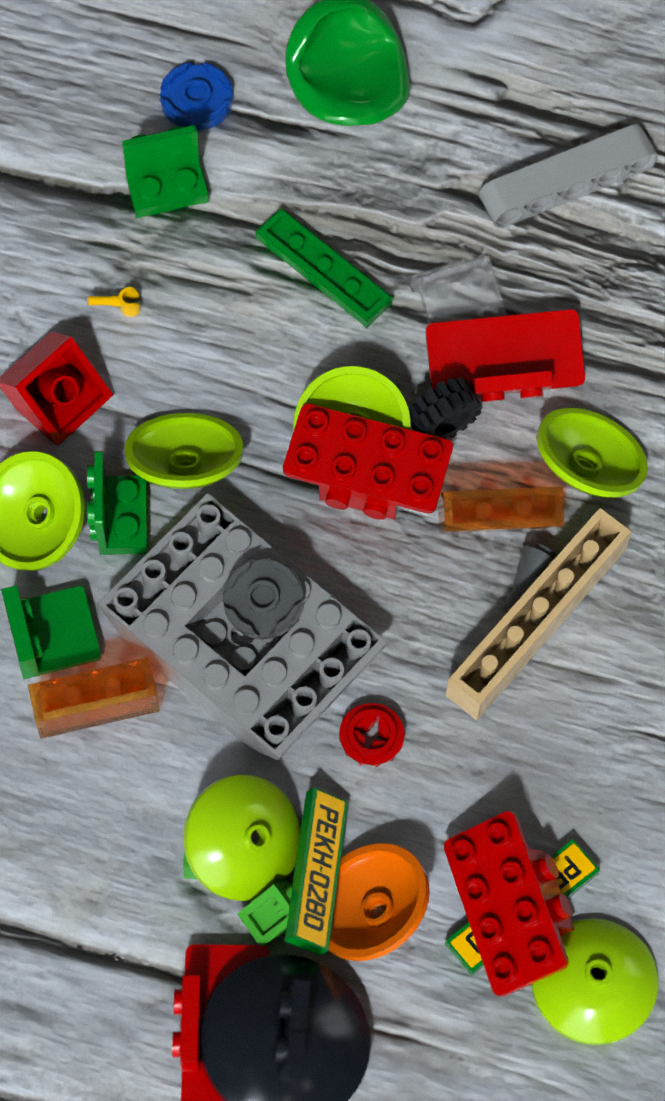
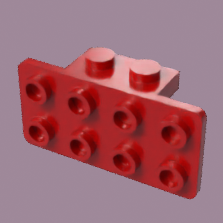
[425,309,585,403]
[283,404,453,520]
[444,811,575,996]
[172,944,270,1101]

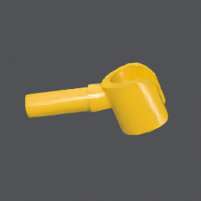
[87,287,141,317]

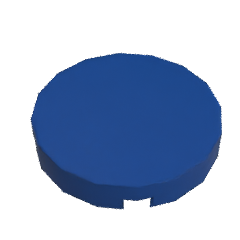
[160,62,233,131]

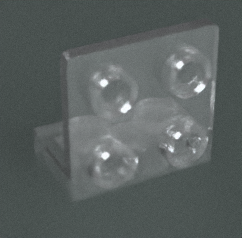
[407,255,506,324]

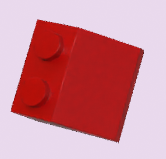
[0,331,113,445]

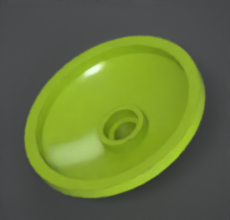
[293,366,411,430]
[536,408,648,498]
[125,413,243,489]
[0,451,85,571]
[183,775,300,901]
[531,918,658,1045]

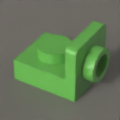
[237,880,293,946]

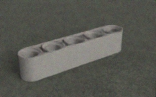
[478,124,658,228]

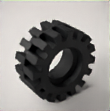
[408,377,482,439]

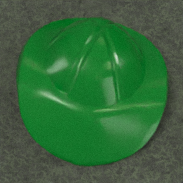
[285,0,410,126]

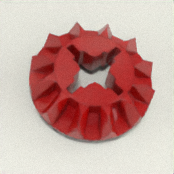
[339,703,405,768]

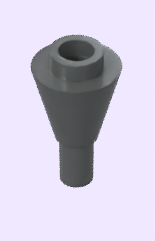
[503,543,556,611]

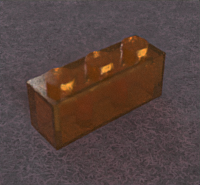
[438,486,564,534]
[28,657,160,739]

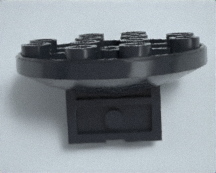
[199,955,371,1101]

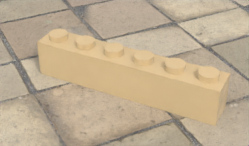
[446,508,632,721]

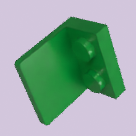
[122,125,209,218]
[87,451,148,555]
[1,585,102,679]

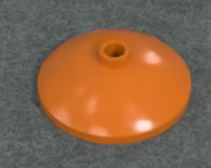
[328,843,430,961]

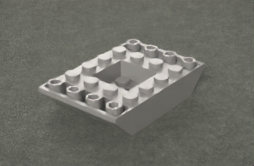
[97,493,388,760]

